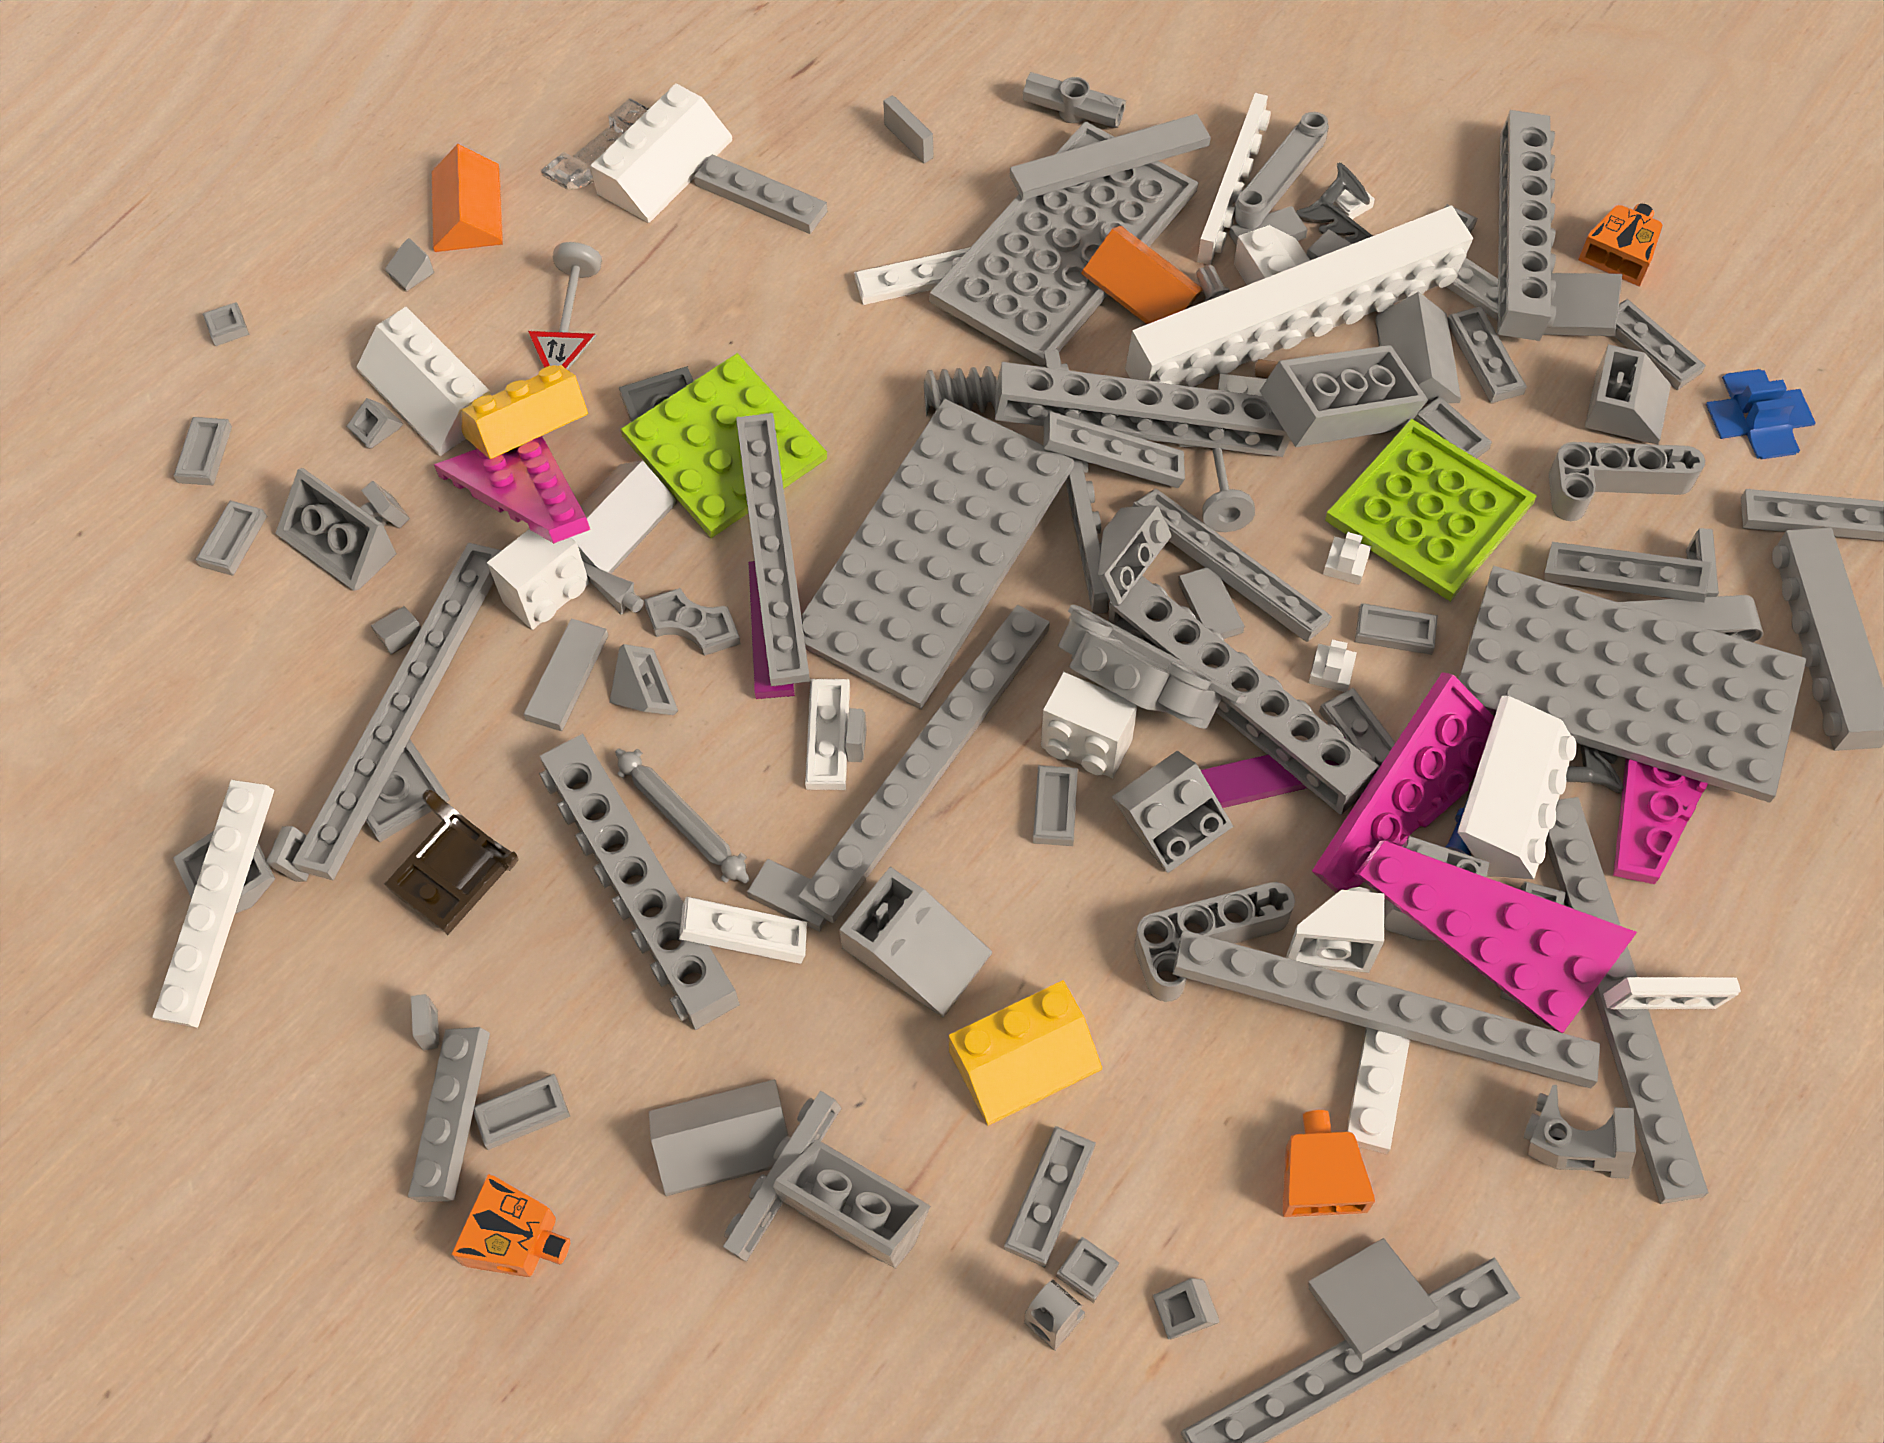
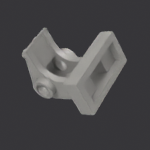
[1524,1085,1636,1179]

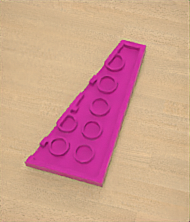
[434,436,591,544]
[1312,672,1495,893]
[1613,758,1708,885]
[1355,841,1637,1033]

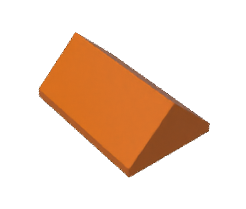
[432,144,503,252]
[1081,226,1203,324]

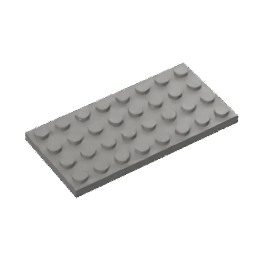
[929,121,1199,367]
[801,399,1074,710]
[1458,565,1807,803]

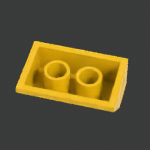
[461,365,588,459]
[948,980,1102,1126]

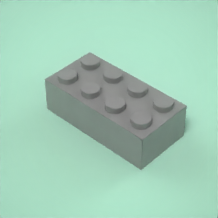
[1260,345,1428,447]

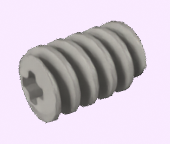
[924,366,997,417]

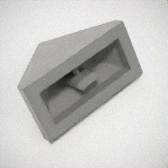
[609,644,678,715]

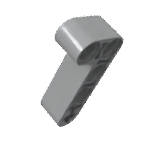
[1549,442,1705,522]
[1134,882,1295,1002]

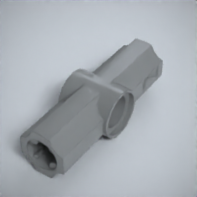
[1023,72,1126,128]

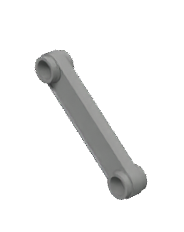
[1234,112,1329,229]

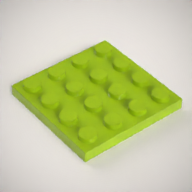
[621,353,827,538]
[1325,419,1537,602]

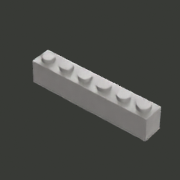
[1772,528,1884,751]

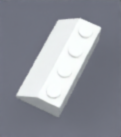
[590,84,732,223]
[357,307,491,456]
[1458,696,1576,879]

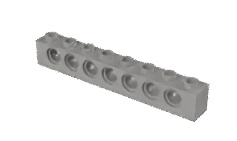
[1497,110,1556,341]
[995,362,1290,457]
[1109,576,1378,815]
[539,733,740,1030]

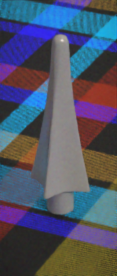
[583,561,644,615]

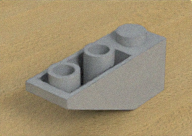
[1098,505,1172,606]

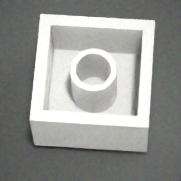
[487,529,590,630]
[1041,672,1137,778]

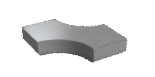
[644,588,741,656]

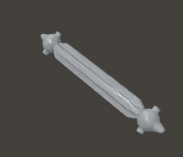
[615,749,749,883]

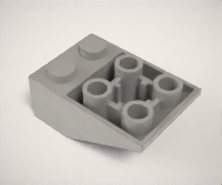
[839,867,992,1017]

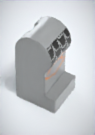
[1024,1279,1085,1351]

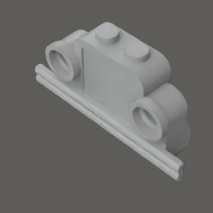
[1058,604,1247,729]

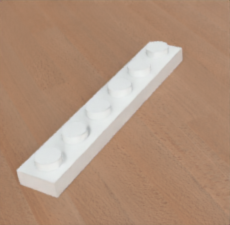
[1197,93,1271,265]
[152,780,274,1028]

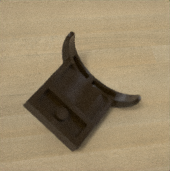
[384,789,519,936]

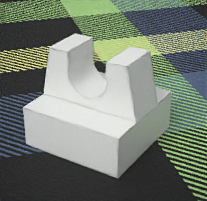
[1323,532,1371,585]
[1309,640,1357,692]

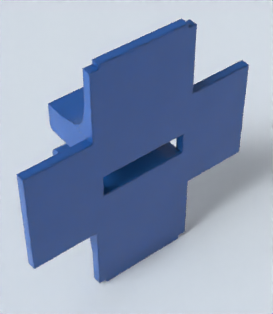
[1706,369,1816,460]

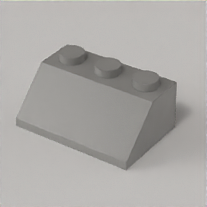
[773,1140,931,1269]

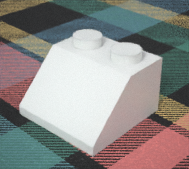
[1234,225,1310,285]
[1285,887,1384,973]

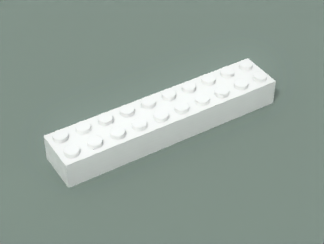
[1125,205,1473,387]

